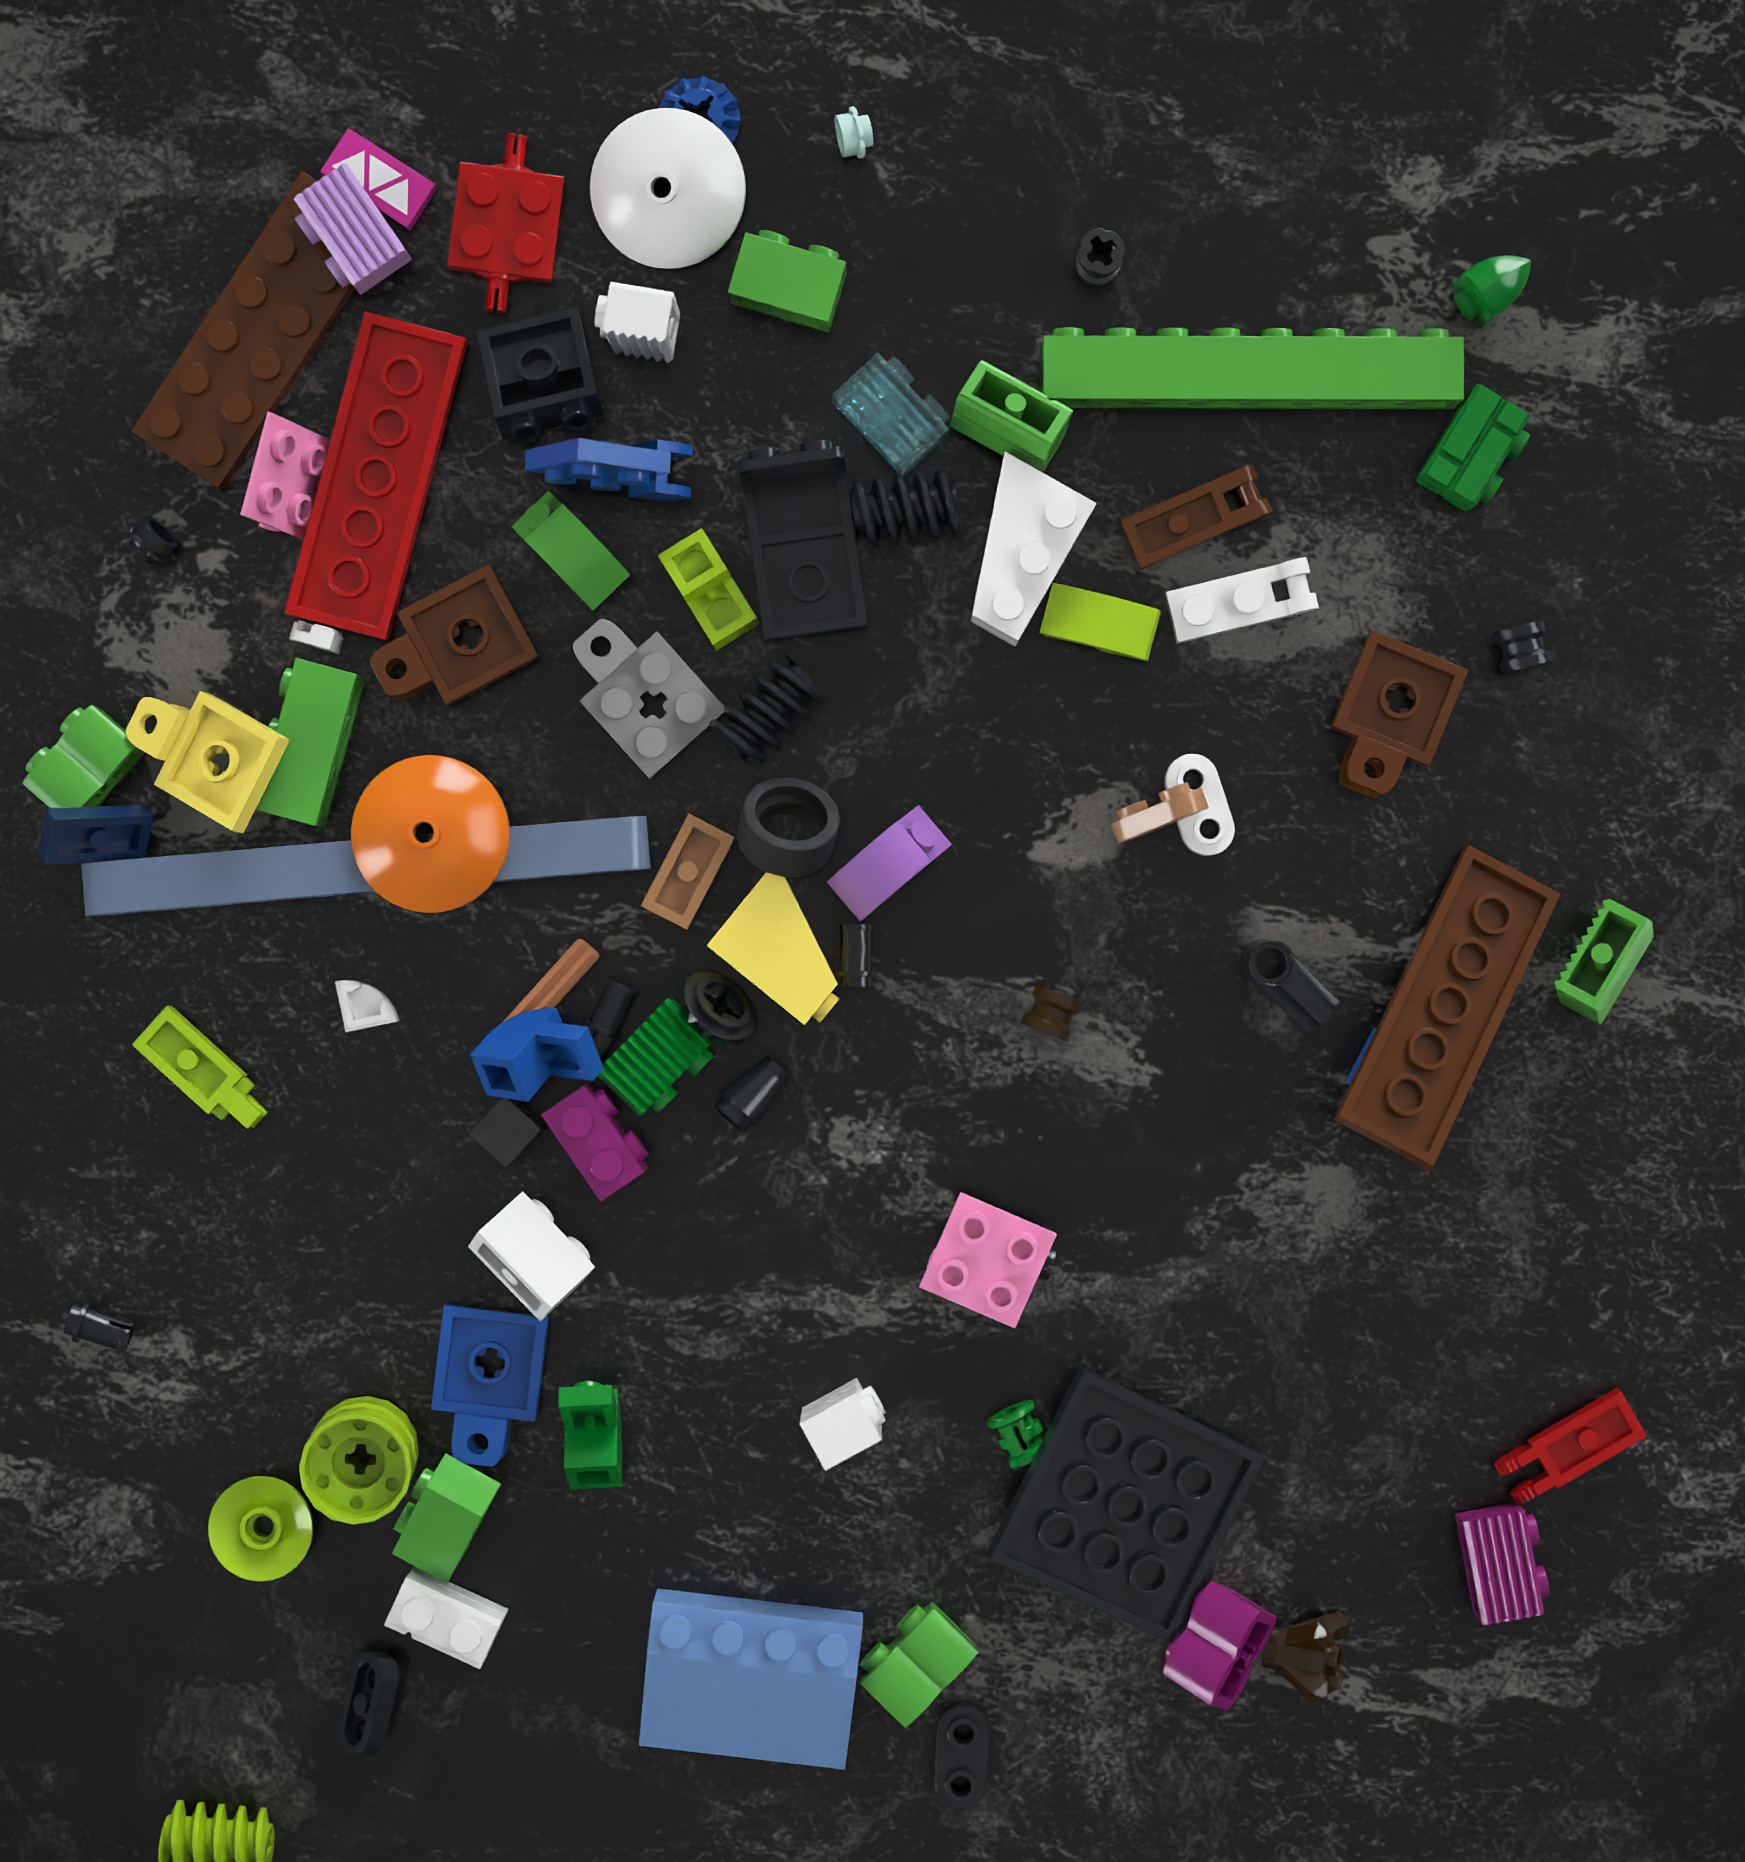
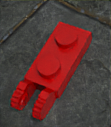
[1494,1388,1647,1504]

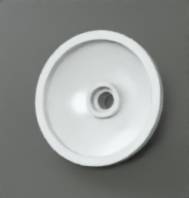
[590,108,746,269]

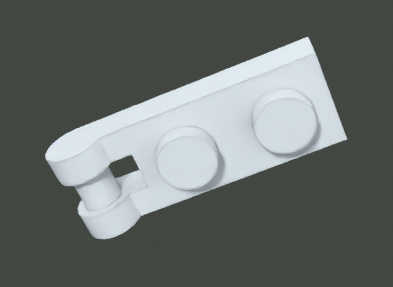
[1164,557,1319,644]

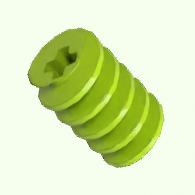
[158,1800,275,1862]

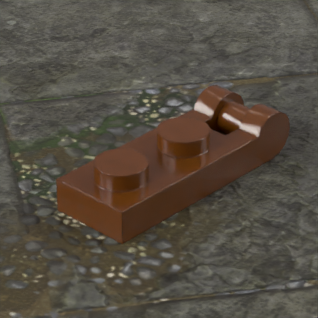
[1119,464,1273,570]

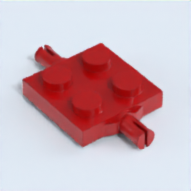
[447,133,564,314]

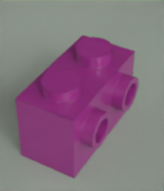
[541,1082,649,1202]

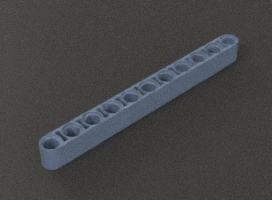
[81,816,651,916]

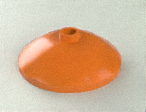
[351,755,510,913]

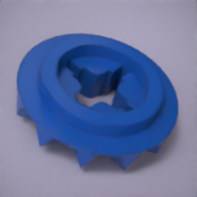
[659,75,740,144]

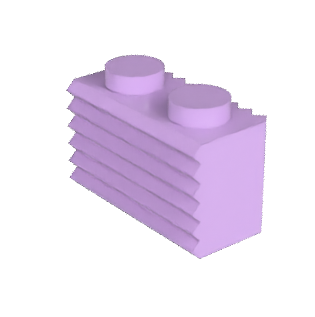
[294,163,412,295]

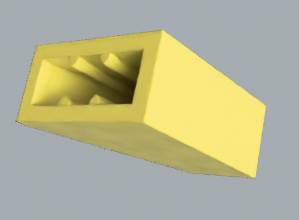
[707,872,839,1025]

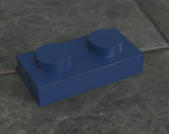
[38,804,154,865]

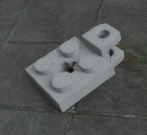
[573,619,725,779]

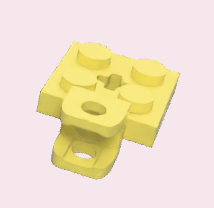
[125,691,290,833]

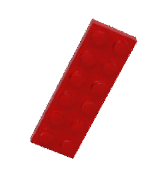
[285,311,468,642]

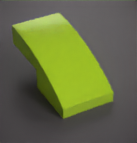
[658,528,760,651]
[1039,583,1161,661]

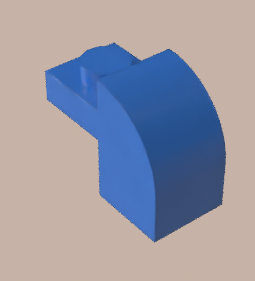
[470,1008,604,1102]

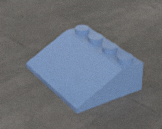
[639,1589,863,1770]

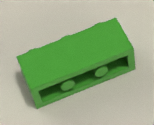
[255,658,365,828]

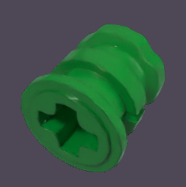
[986,1400,1043,1469]

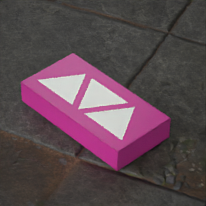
[320,128,438,232]

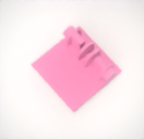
[240,412,330,539]
[919,1192,1057,1328]

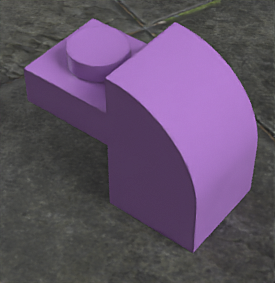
[827,805,952,922]

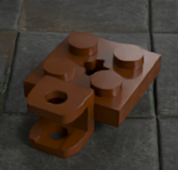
[370,564,539,706]
[1330,630,1468,799]

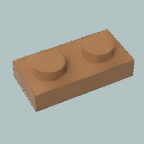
[641,814,736,930]

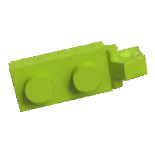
[132,1006,268,1129]

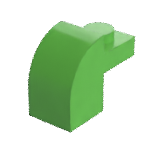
[511,491,630,610]

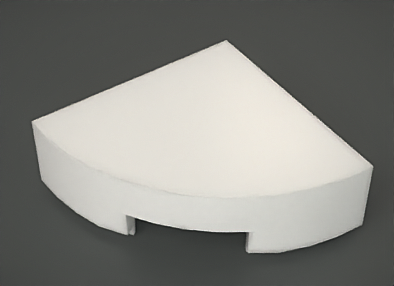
[289,620,344,655]
[335,980,399,1032]

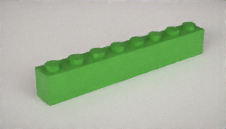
[1041,327,1464,409]

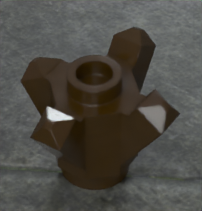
[1262,1611,1351,1705]

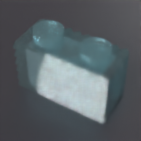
[832,353,950,478]

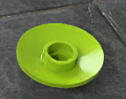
[208,1476,314,1582]

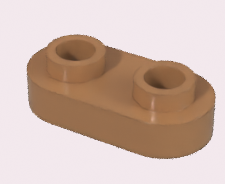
[1111,782,1209,844]

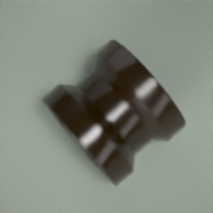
[1020,984,1084,1042]

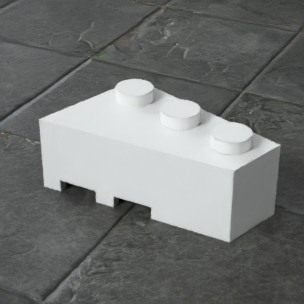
[971,452,1096,647]

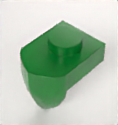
[1452,255,1531,329]

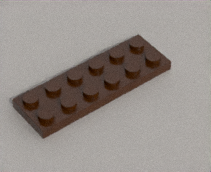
[131,171,355,491]
[1333,845,1561,1170]

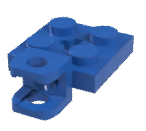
[525,438,693,502]
[431,1304,549,1467]

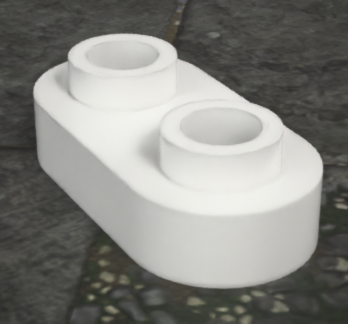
[1164,754,1235,856]

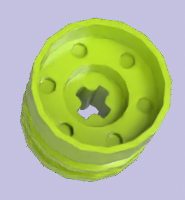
[299,1396,420,1525]

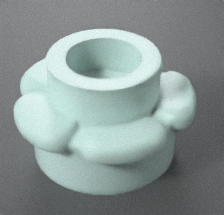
[835,106,874,159]

